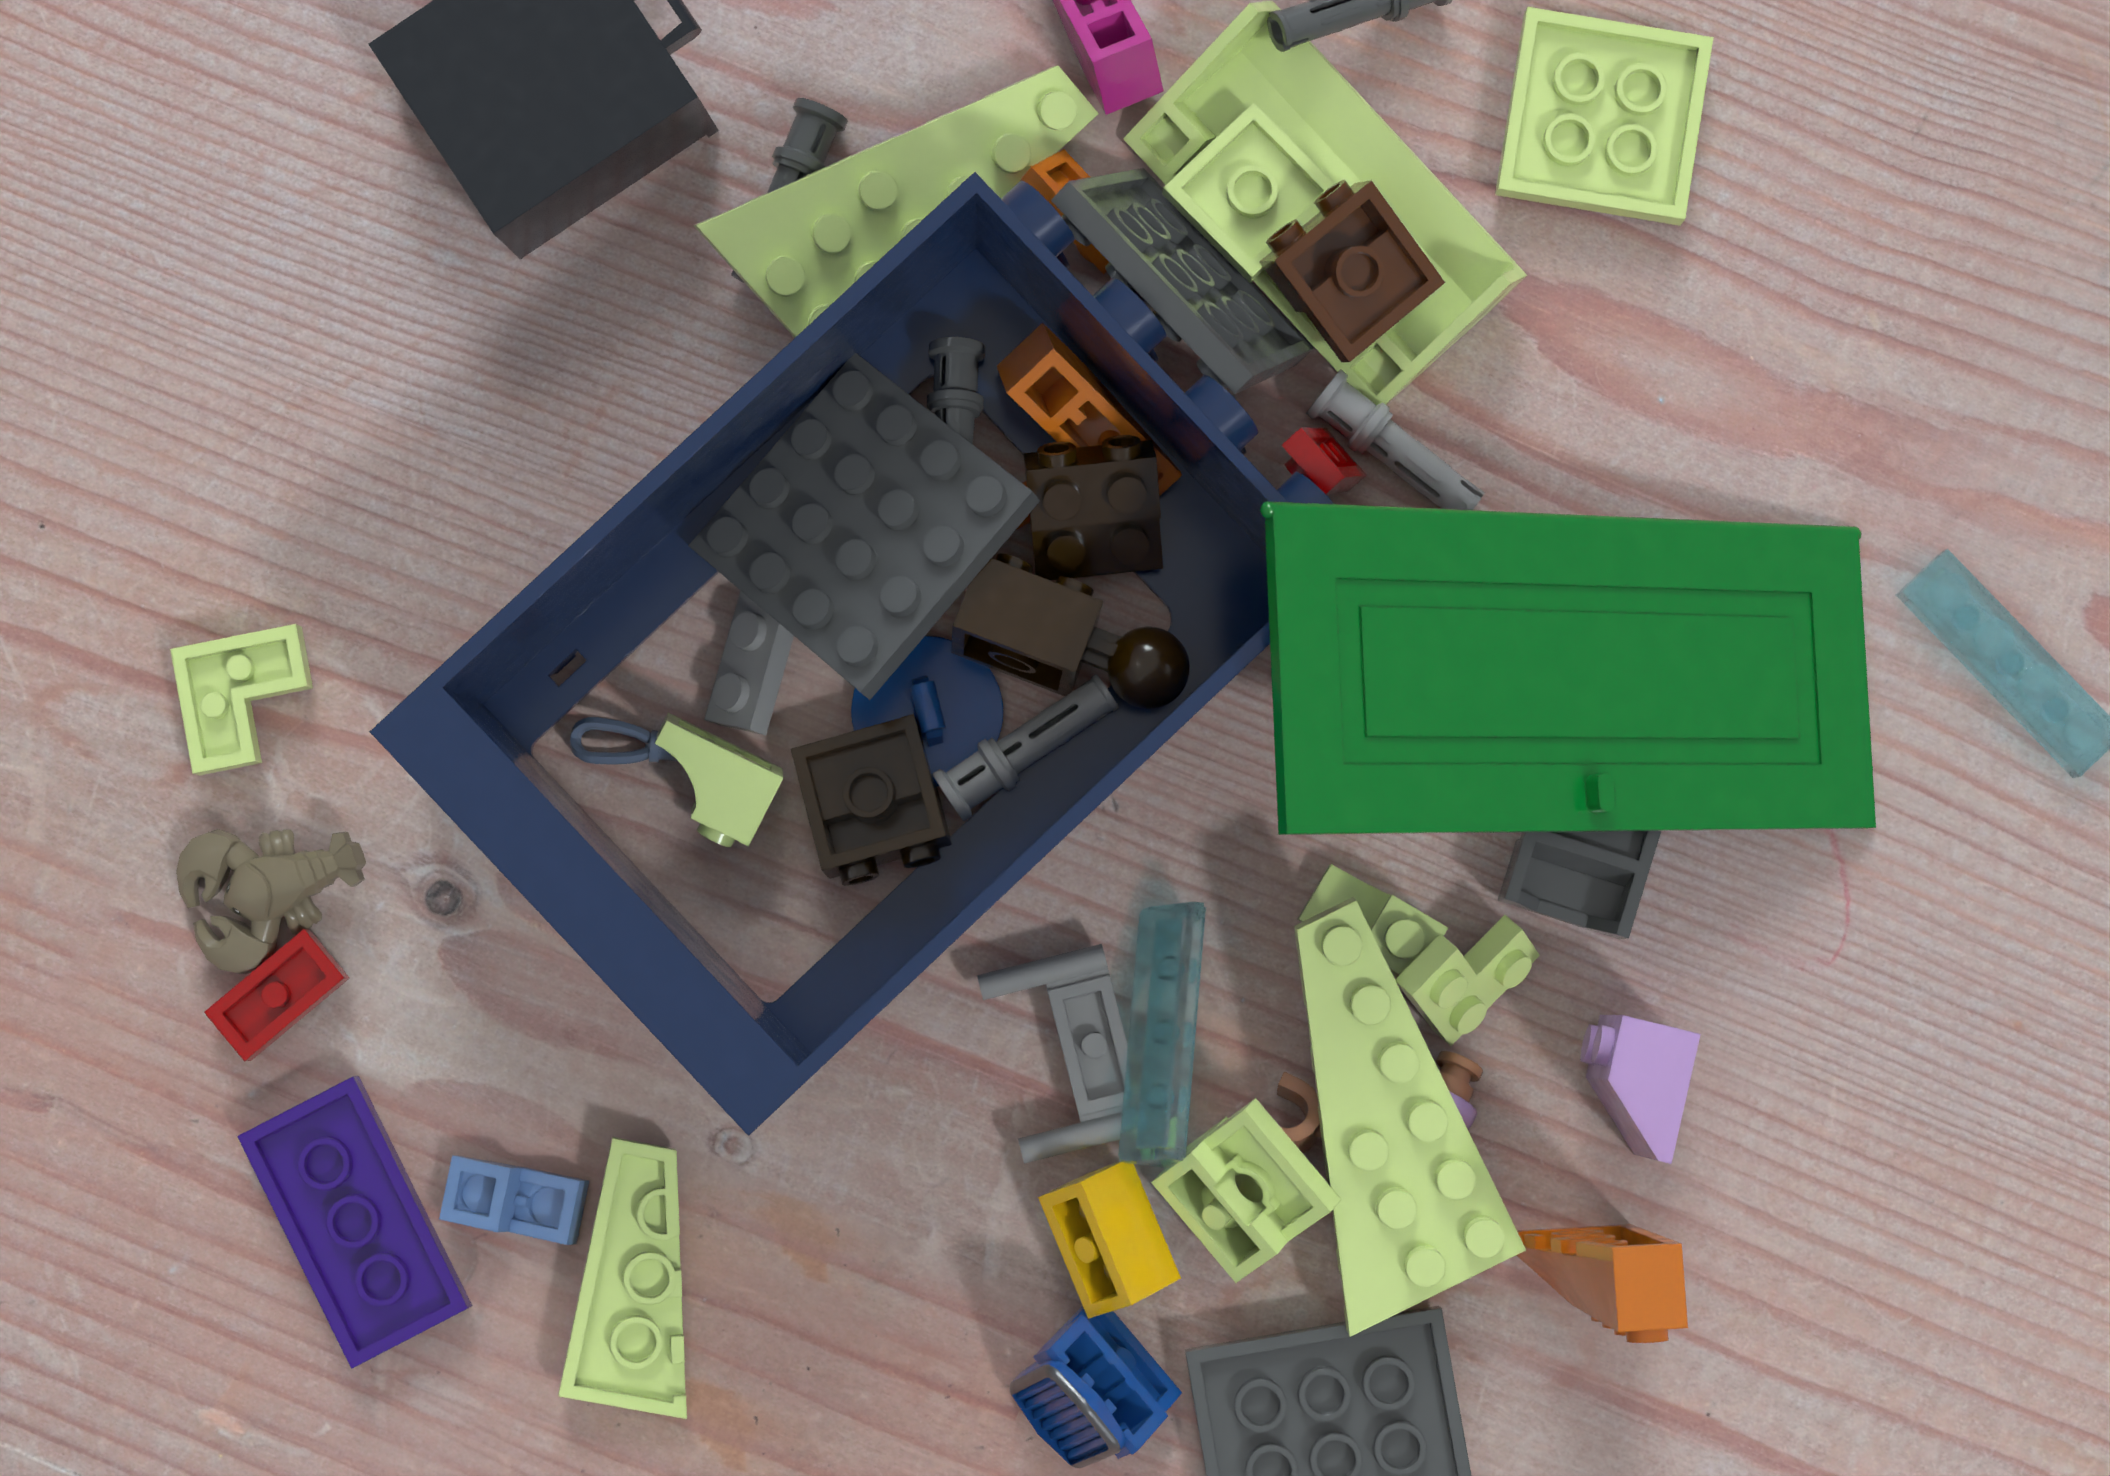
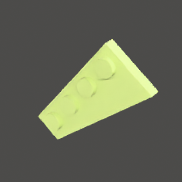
[558,1137,687,1419]

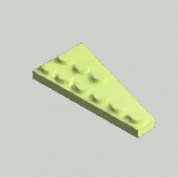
[693,66,1099,338]
[1294,897,1526,1337]

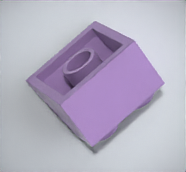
[1580,1015,1701,1164]

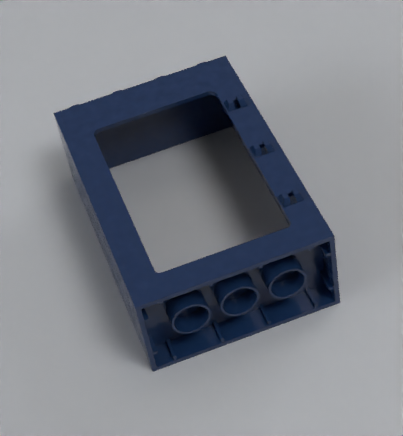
[369,172,1334,1136]

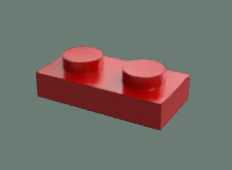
[204,929,350,1062]

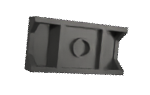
[1498,831,1661,940]

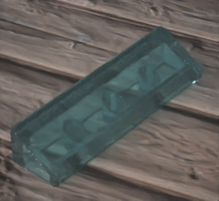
[1118,902,1206,1168]

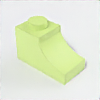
[655,712,783,847]
[1297,864,1448,978]

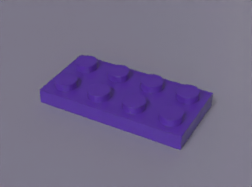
[237,1076,473,1369]

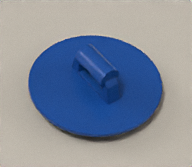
[851,636,1003,787]

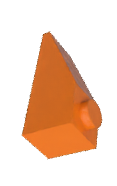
[997,323,1182,496]

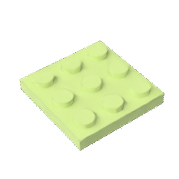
[1495,7,1714,226]

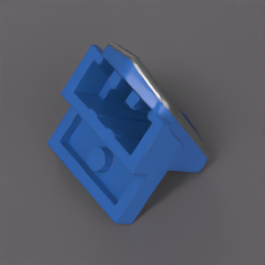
[1010,1306,1182,1468]

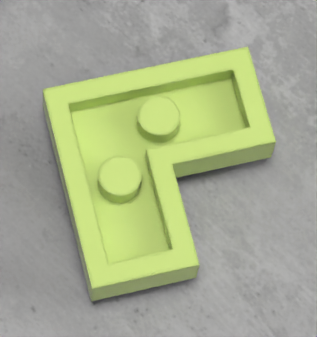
[170,624,313,775]
[1395,915,1540,1046]

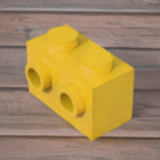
[1038,1157,1181,1319]

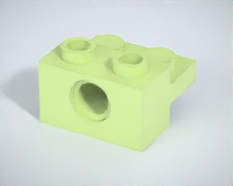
[1151,1098,1341,1283]

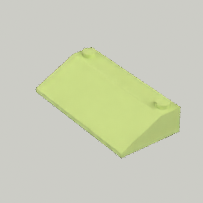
[1123,1,1527,405]

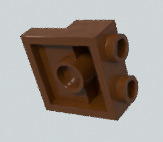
[1259,180,1445,362]

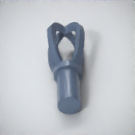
[570,717,678,765]

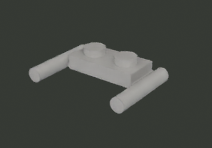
[977,944,1150,1164]

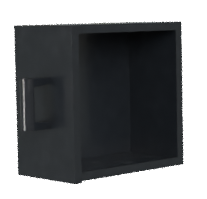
[368,0,719,259]

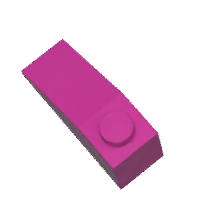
[1052,0,1164,115]

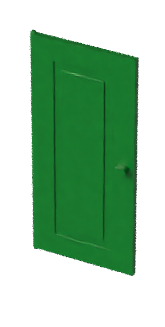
[1260,501,1876,835]

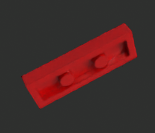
[1281,427,1367,495]

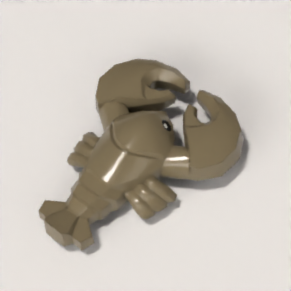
[176,829,366,974]

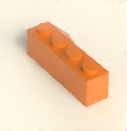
[1516,1224,1688,1343]

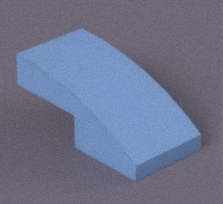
[439,1155,589,1245]

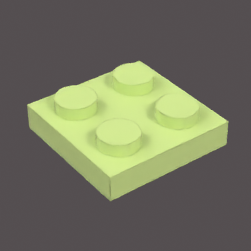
[1162,102,1335,283]

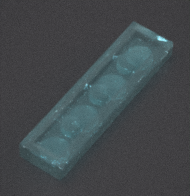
[1896,549,2110,778]

